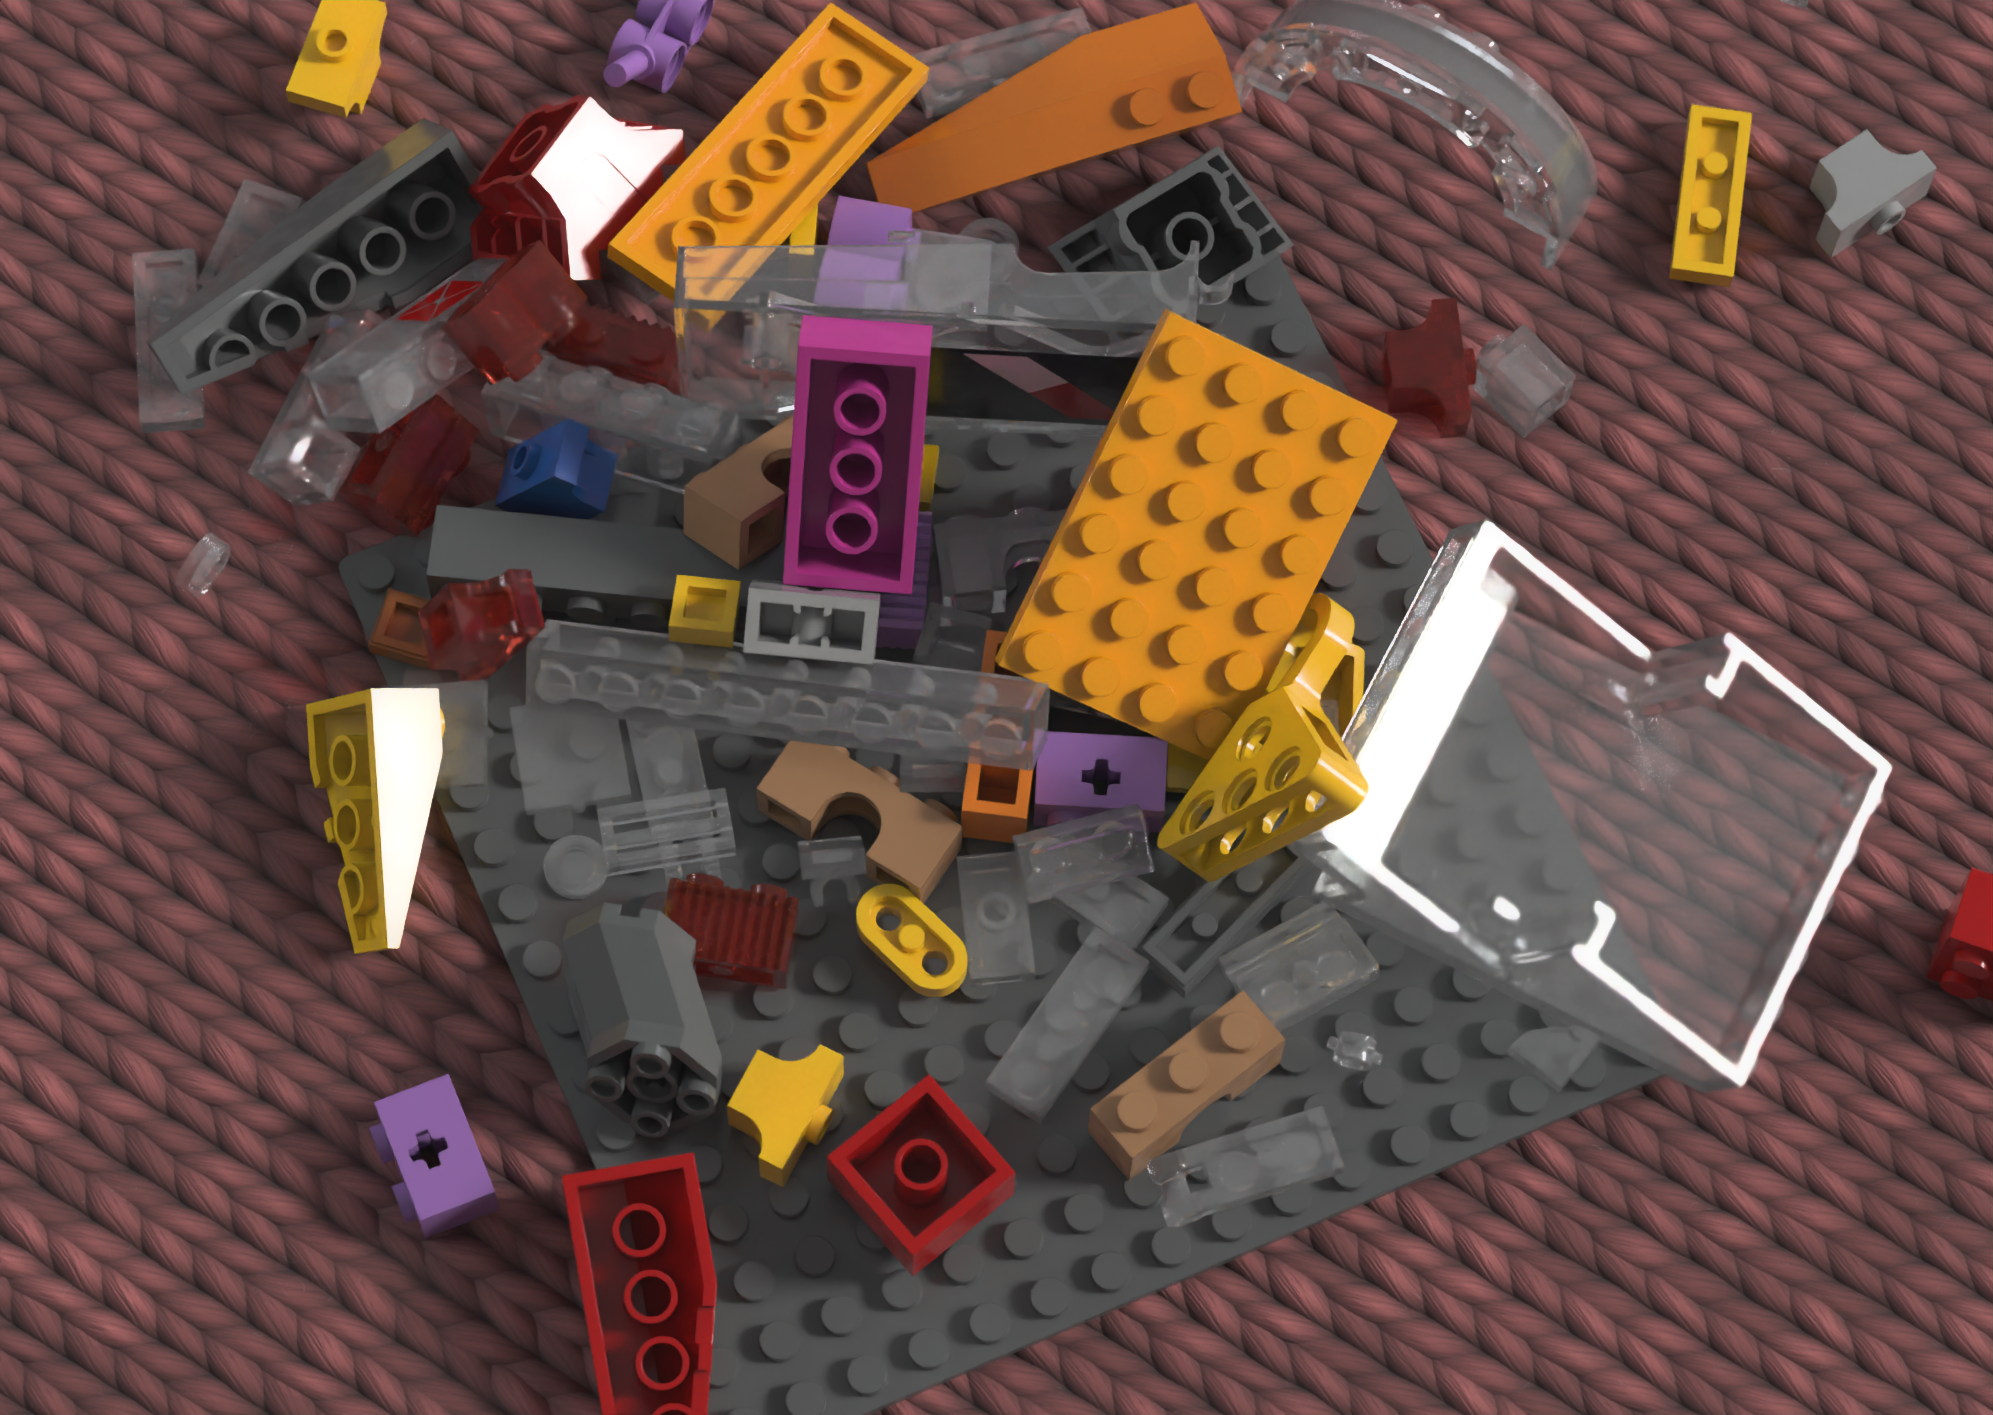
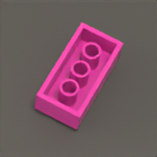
[783,315,933,594]

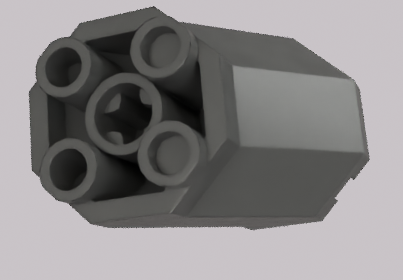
[562,902,722,1138]

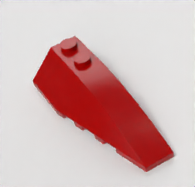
[561,1152,717,1415]

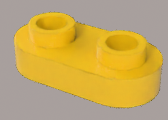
[856,884,968,998]

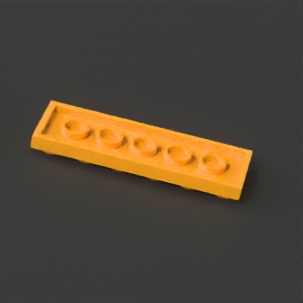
[607,2,930,325]

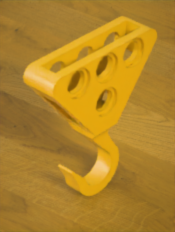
[1157,593,1370,882]

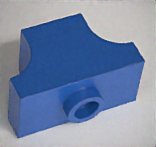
[495,418,618,520]

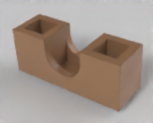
[683,415,794,570]
[756,727,963,904]
[1087,990,1286,1180]

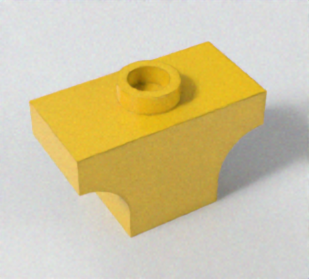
[286,0,387,118]
[727,1044,844,1187]

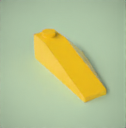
[306,689,445,954]

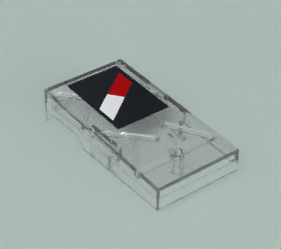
[674,229,1235,437]

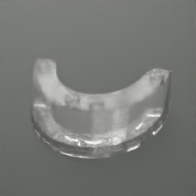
[1232,0,1598,270]

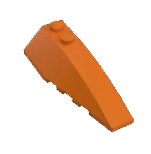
[865,2,1242,214]

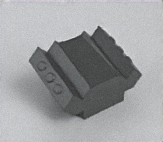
[1047,145,1294,349]

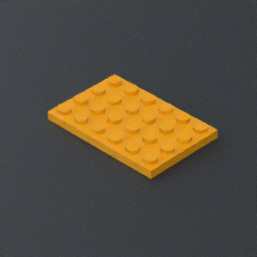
[994,309,1398,761]

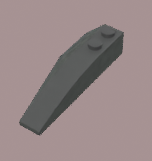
[146,118,483,394]

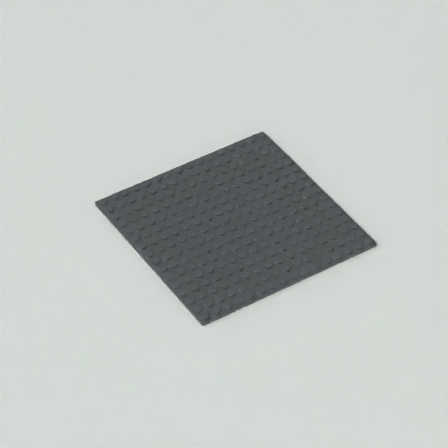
[339,256,1683,1415]

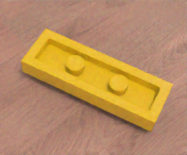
[1669,104,1752,287]

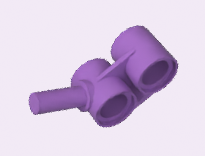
[603,0,714,93]

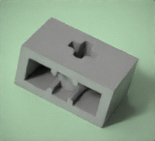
[743,578,881,665]

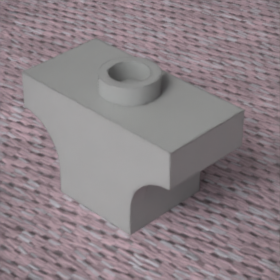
[1809,129,1937,258]

